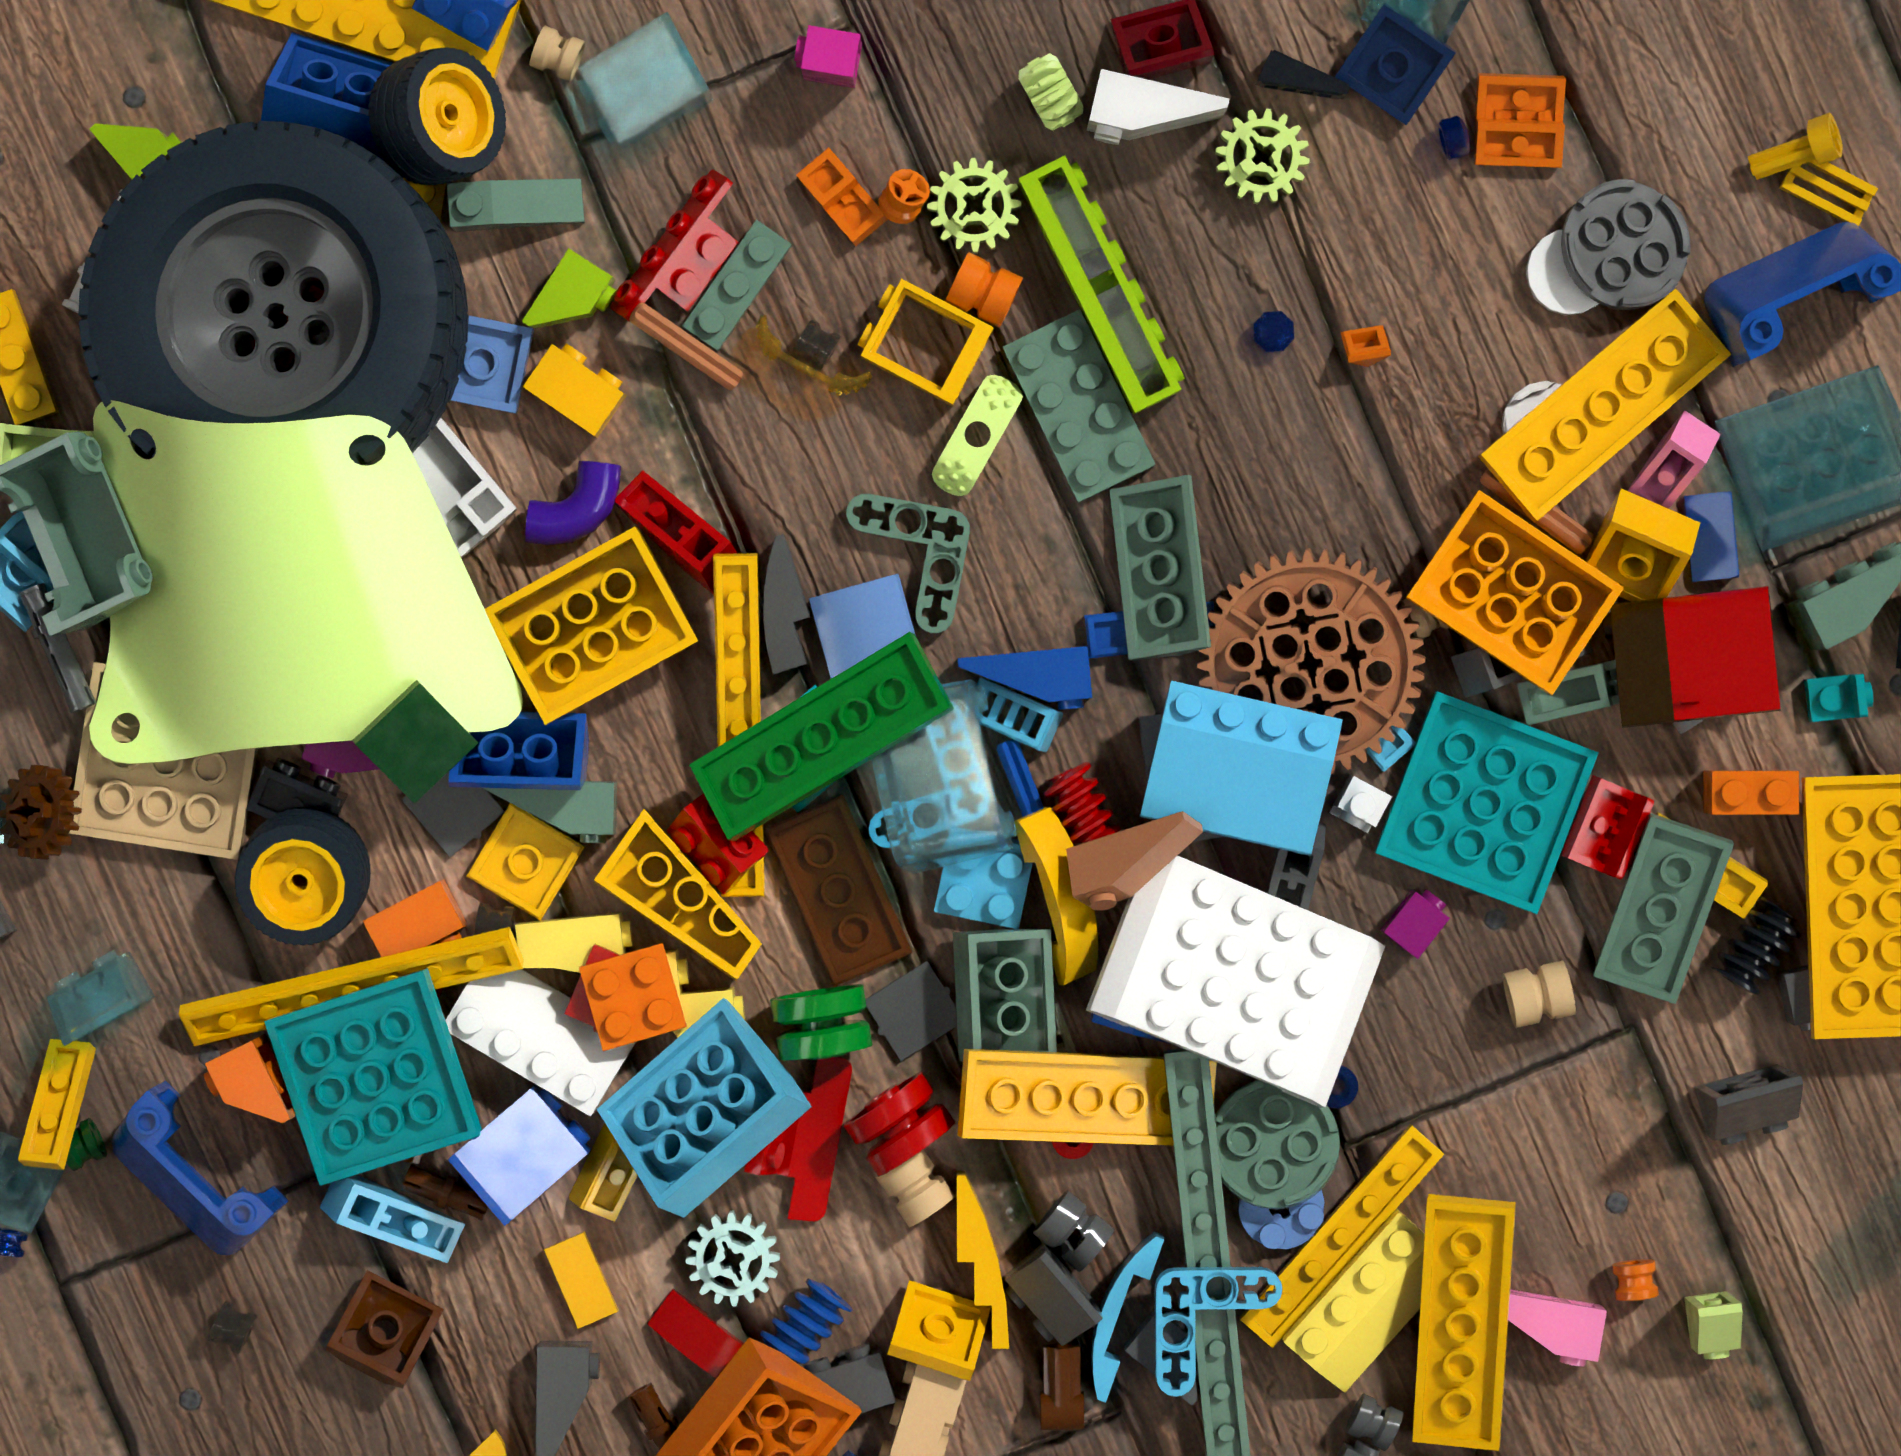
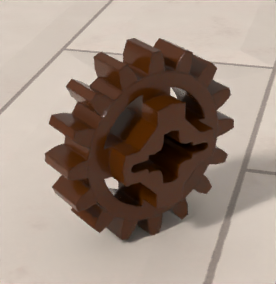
[0,765,82,860]

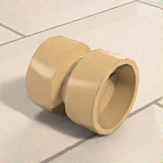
[1503,960,1576,1028]
[875,1149,955,1227]

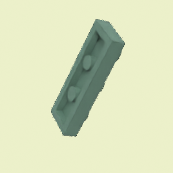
[682,219,792,352]

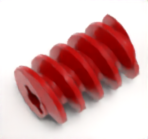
[1044,762,1121,844]

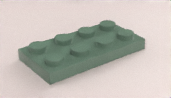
[1002,309,1156,503]
[1593,813,1734,1004]

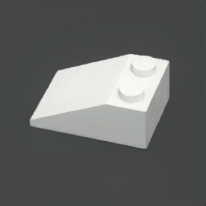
[1087,69,1230,145]

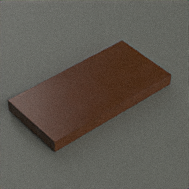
[764,794,913,987]

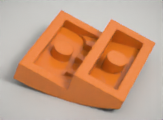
[1474,73,1566,168]

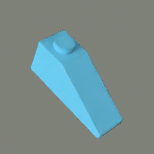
[319,1175,465,1263]

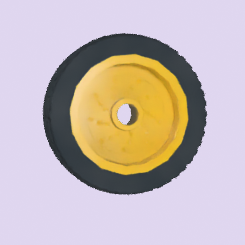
[368,47,506,185]
[235,807,371,946]

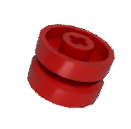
[844,1072,956,1177]

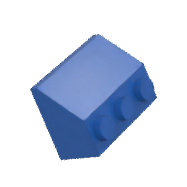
[261,32,393,161]
[448,712,589,790]

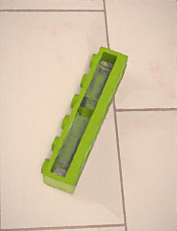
[1018,155,1185,415]

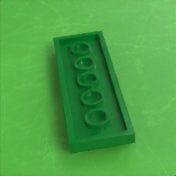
[689,632,955,841]

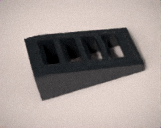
[1255,50,1350,99]

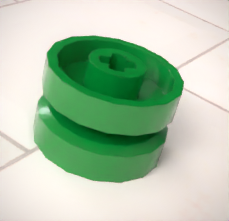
[770,984,873,1061]

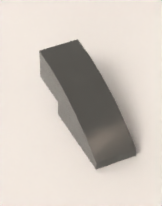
[763,534,811,674]

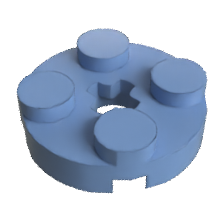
[1237,1190,1325,1249]

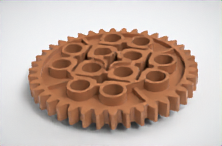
[1197,548,1426,774]

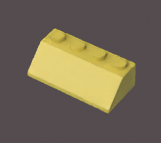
[1282,1209,1425,1393]

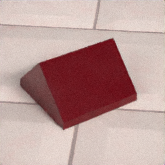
[1110,0,1214,80]

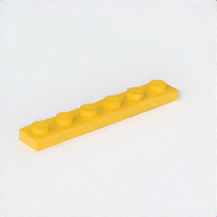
[1239,1124,1444,1348]

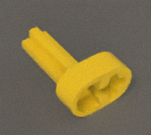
[1748,112,1843,180]

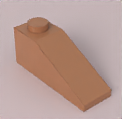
[1066,811,1203,910]

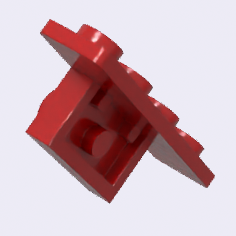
[610,169,739,322]

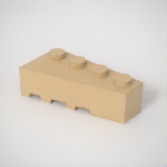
[878,1361,967,1456]

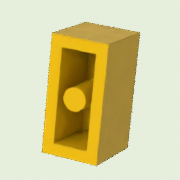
[523,343,627,438]

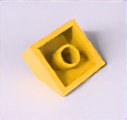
[1586,488,1700,602]

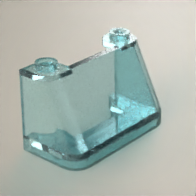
[871,679,1017,874]

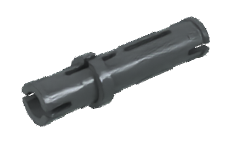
[18,583,97,714]

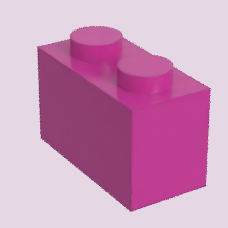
[794,25,862,88]

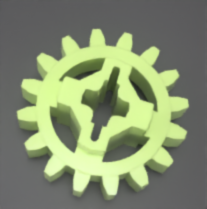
[1215,109,1310,204]
[927,158,1021,254]

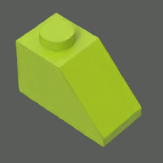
[89,123,182,179]
[522,248,617,329]

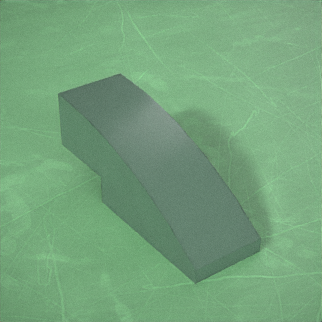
[1517,659,1619,725]

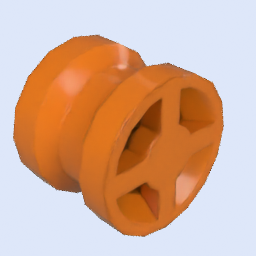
[878,169,930,224]
[1612,1259,1659,1301]

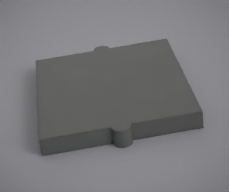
[402,772,505,857]
[866,961,957,1061]

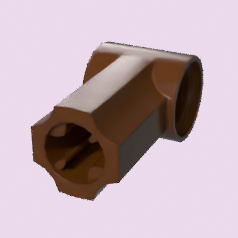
[1040,1343,1084,1430]

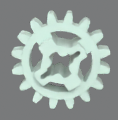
[686,1210,780,1307]

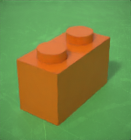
[1703,770,1799,815]
[363,879,468,957]

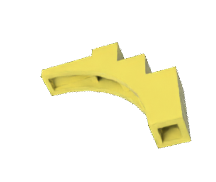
[515,912,745,1038]

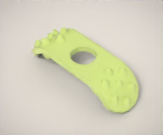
[932,375,1023,496]

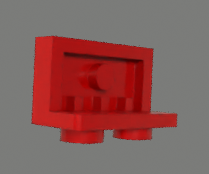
[1560,775,1654,880]
[666,793,769,895]

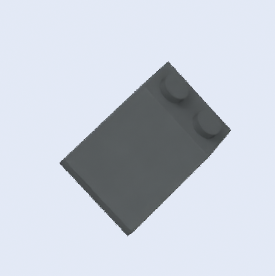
[1694,1064,1803,1145]

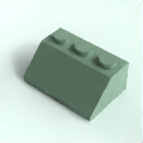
[953,929,1057,1062]

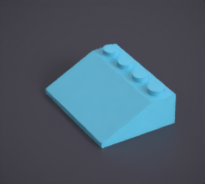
[1140,681,1343,856]
[597,998,812,1218]

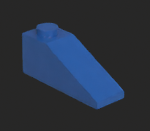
[958,646,1092,710]

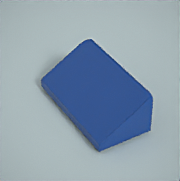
[1683,491,1739,582]

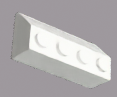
[446,969,636,1117]

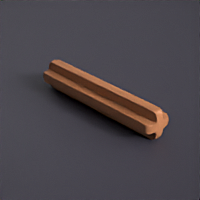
[629,303,743,390]
[1480,468,1594,554]

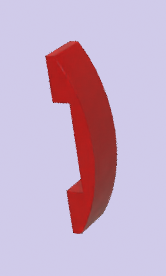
[647,1288,744,1379]

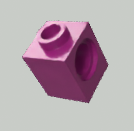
[1380,889,1450,959]

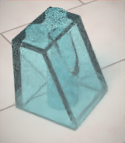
[576,12,714,149]

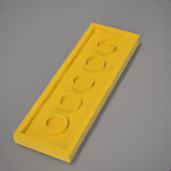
[1478,288,1731,522]
[957,1049,1217,1146]
[1412,1194,1516,1451]

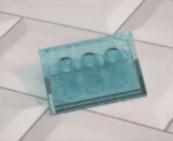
[1715,365,1901,552]

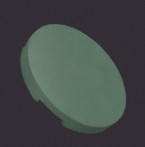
[1215,1080,1340,1209]

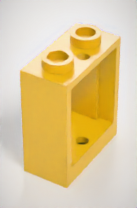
[858,278,994,407]

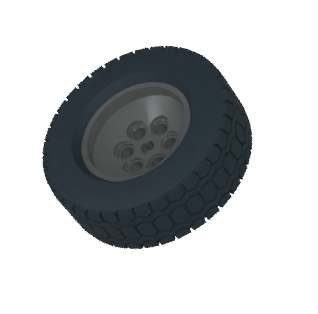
[78,121,469,465]

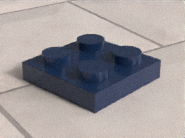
[1335,3,1457,125]

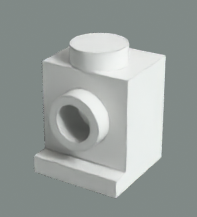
[1329,775,1392,833]

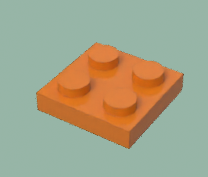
[579,942,687,1051]

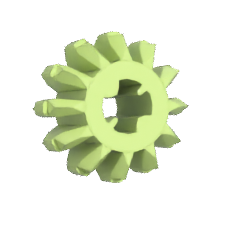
[1018,53,1083,131]

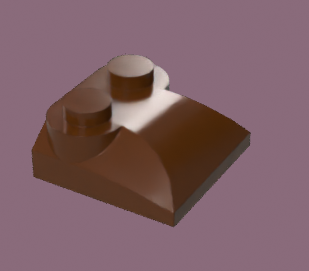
[326,1270,444,1389]

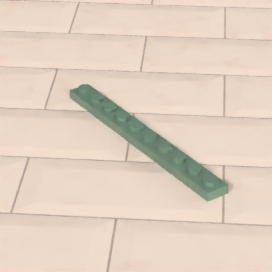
[1163,1049,1251,1456]

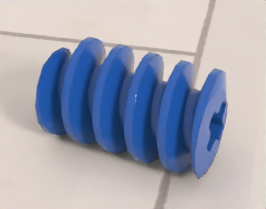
[760,1278,853,1364]

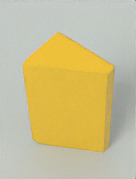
[569,1124,638,1222]

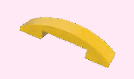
[1013,807,1098,985]

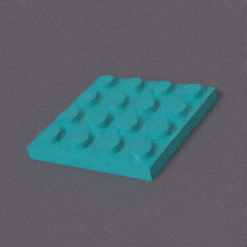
[1374,691,1599,914]
[264,968,482,1186]

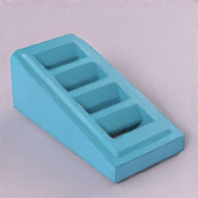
[963,677,1063,752]

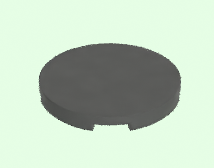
[1561,179,1691,310]

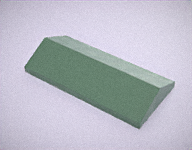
[1110,475,1211,661]

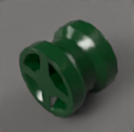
[66,1118,107,1171]

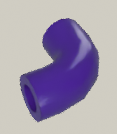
[525,461,621,545]

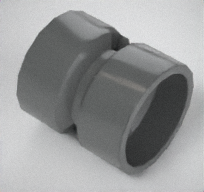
[1033,1190,1115,1272]

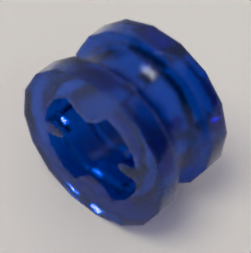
[0,1227,28,1257]

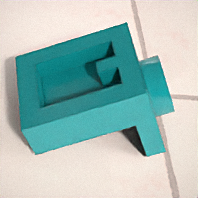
[1804,674,1874,722]

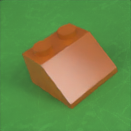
[204,1034,296,1123]

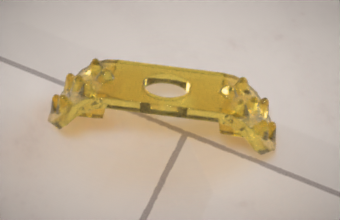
[756,315,873,396]

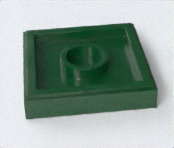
[353,680,478,804]

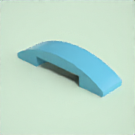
[1091,1231,1164,1403]

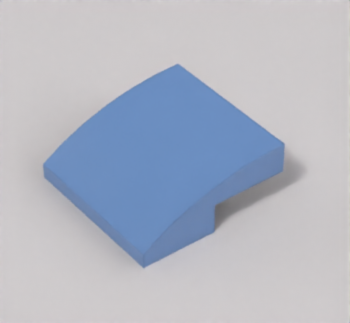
[809,574,916,679]

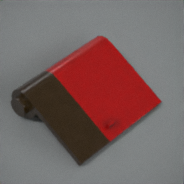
[1603,586,1781,728]

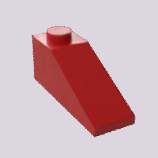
[614,470,737,595]

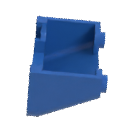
[1704,222,1901,367]
[112,1081,289,1256]

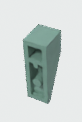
[447,179,585,232]
[484,781,617,843]

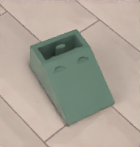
[1787,541,1901,650]

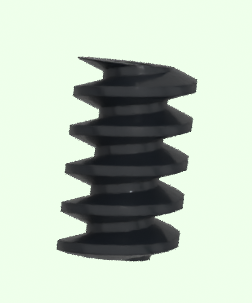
[1711,897,1801,995]

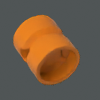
[945,252,1023,329]

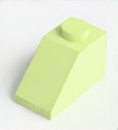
[1684,1291,1743,1359]

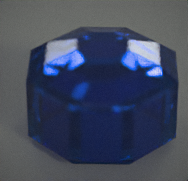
[1437,116,1470,161]
[1252,311,1294,353]

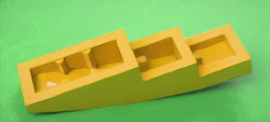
[957,1171,1009,1349]

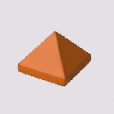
[1340,325,1391,367]

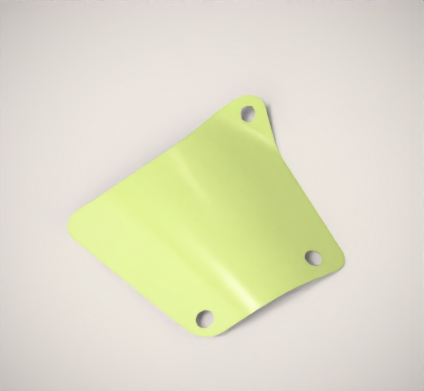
[89,400,523,764]

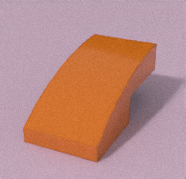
[796,147,888,247]

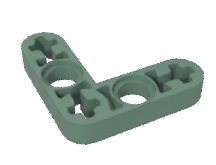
[846,494,970,633]

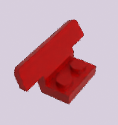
[744,1056,852,1222]

